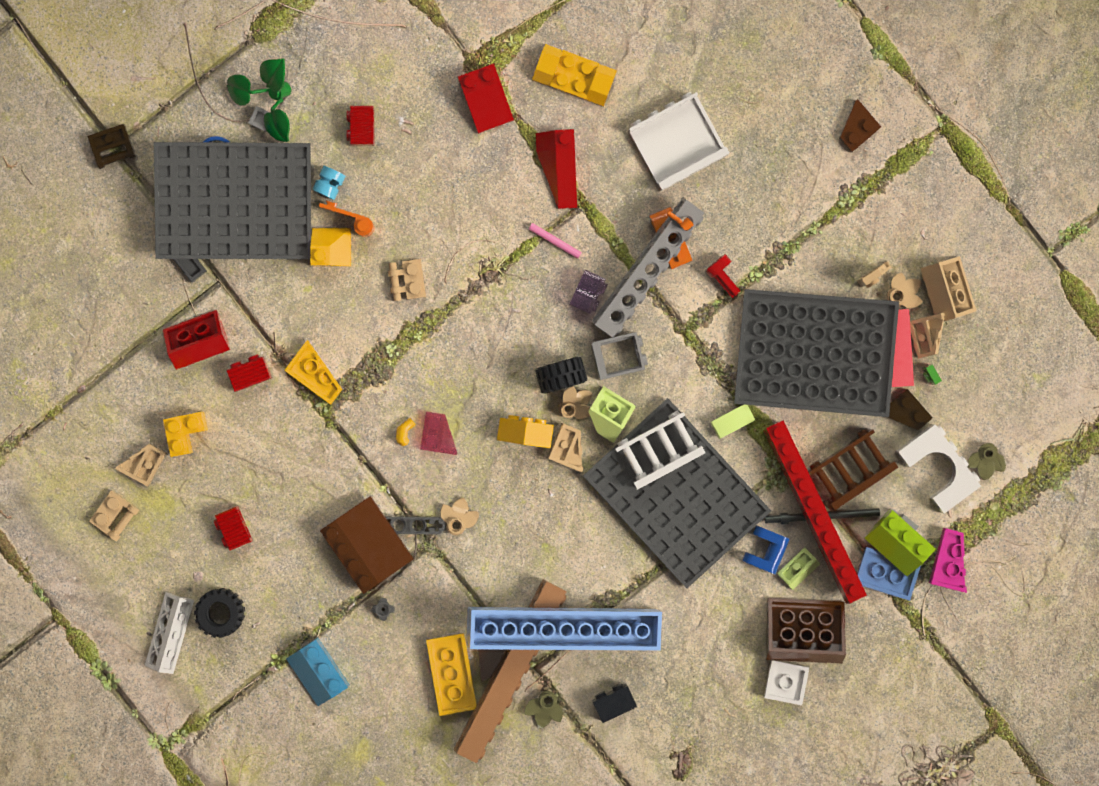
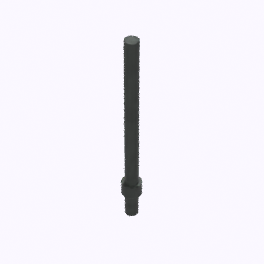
[765,508,880,524]

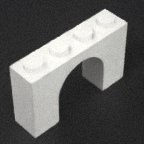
[895,424,981,514]

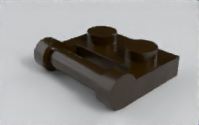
[87,124,136,169]

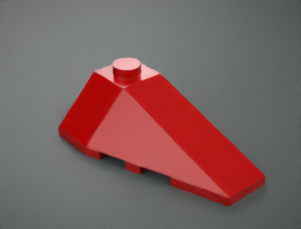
[535,129,577,209]

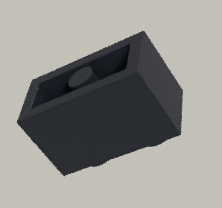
[592,683,637,723]

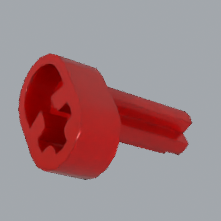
[705,254,741,298]

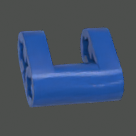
[742,525,790,574]

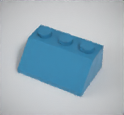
[286,637,350,706]

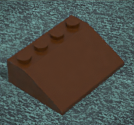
[320,496,414,594]
[766,598,846,664]

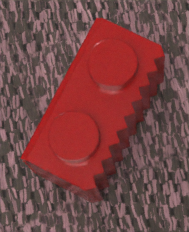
[346,106,375,146]
[226,354,272,392]
[214,506,253,551]

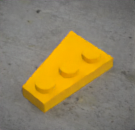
[284,340,343,405]

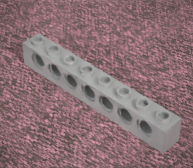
[592,197,704,337]

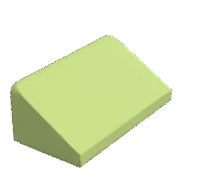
[777,547,820,590]

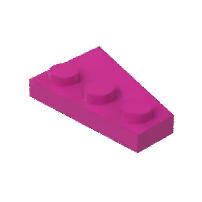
[929,528,967,593]

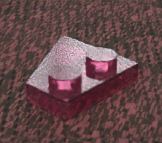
[420,412,457,455]

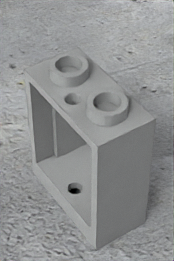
[591,332,648,380]

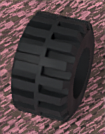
[535,357,588,394]
[194,588,245,638]

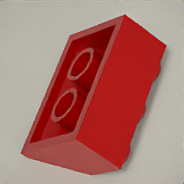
[163,310,230,370]

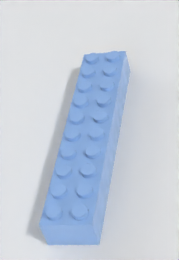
[466,607,662,651]

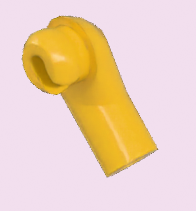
[395,418,416,446]

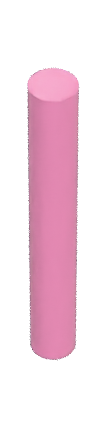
[529,223,582,259]

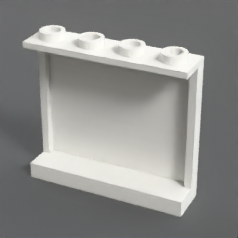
[628,92,729,191]

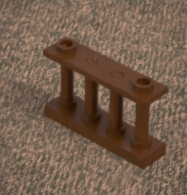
[808,428,899,510]

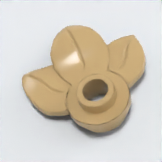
[887,272,923,309]
[558,386,592,419]
[441,498,479,535]

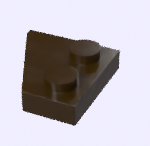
[887,389,933,430]

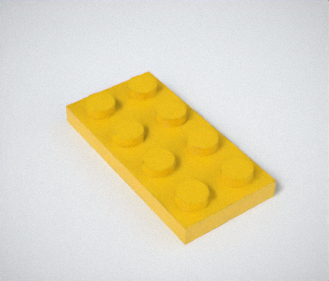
[426,633,477,716]

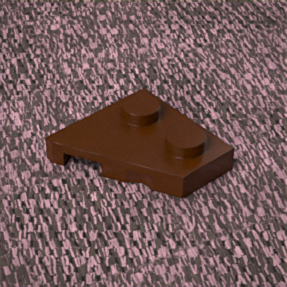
[839,99,881,152]

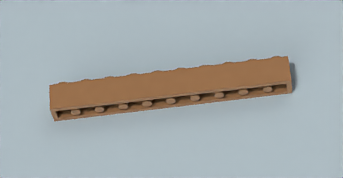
[453,579,567,763]

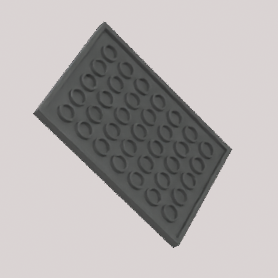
[734,289,899,417]

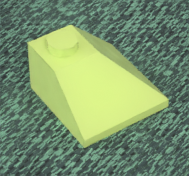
[588,386,636,443]

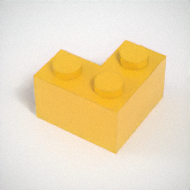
[163,412,208,457]
[497,415,554,448]

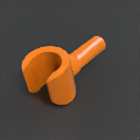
[667,211,693,230]

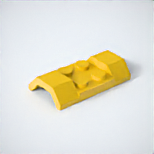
[532,44,617,107]

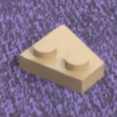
[548,423,583,472]

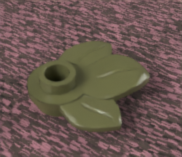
[968,443,1006,480]
[525,691,563,729]

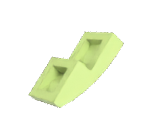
[710,404,755,439]

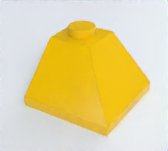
[310,228,351,267]

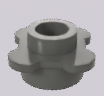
[372,598,395,621]

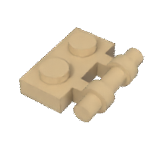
[388,259,426,301]

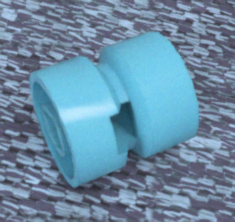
[312,165,346,201]

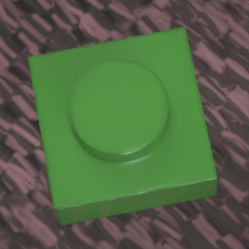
[923,364,942,385]

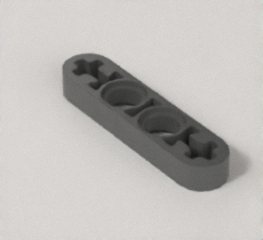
[385,516,446,535]

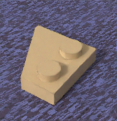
[857,261,891,288]
[910,312,945,359]
[115,444,167,487]

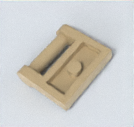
[89,490,140,541]

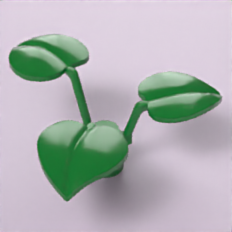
[227,58,291,142]

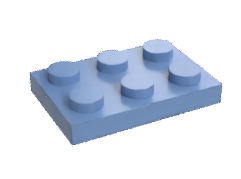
[857,547,921,601]

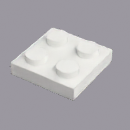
[764,660,809,705]

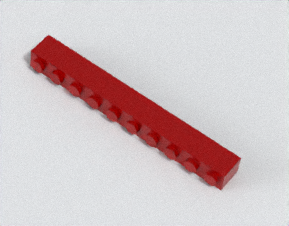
[763,420,867,604]

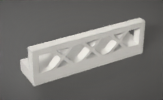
[145,592,194,674]

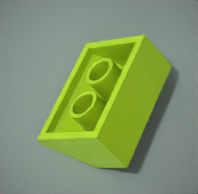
[864,509,936,576]

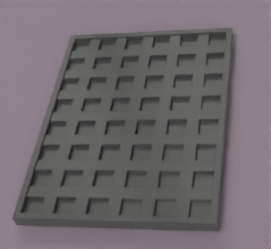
[154,142,311,259]
[583,398,771,588]

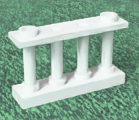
[615,411,705,490]

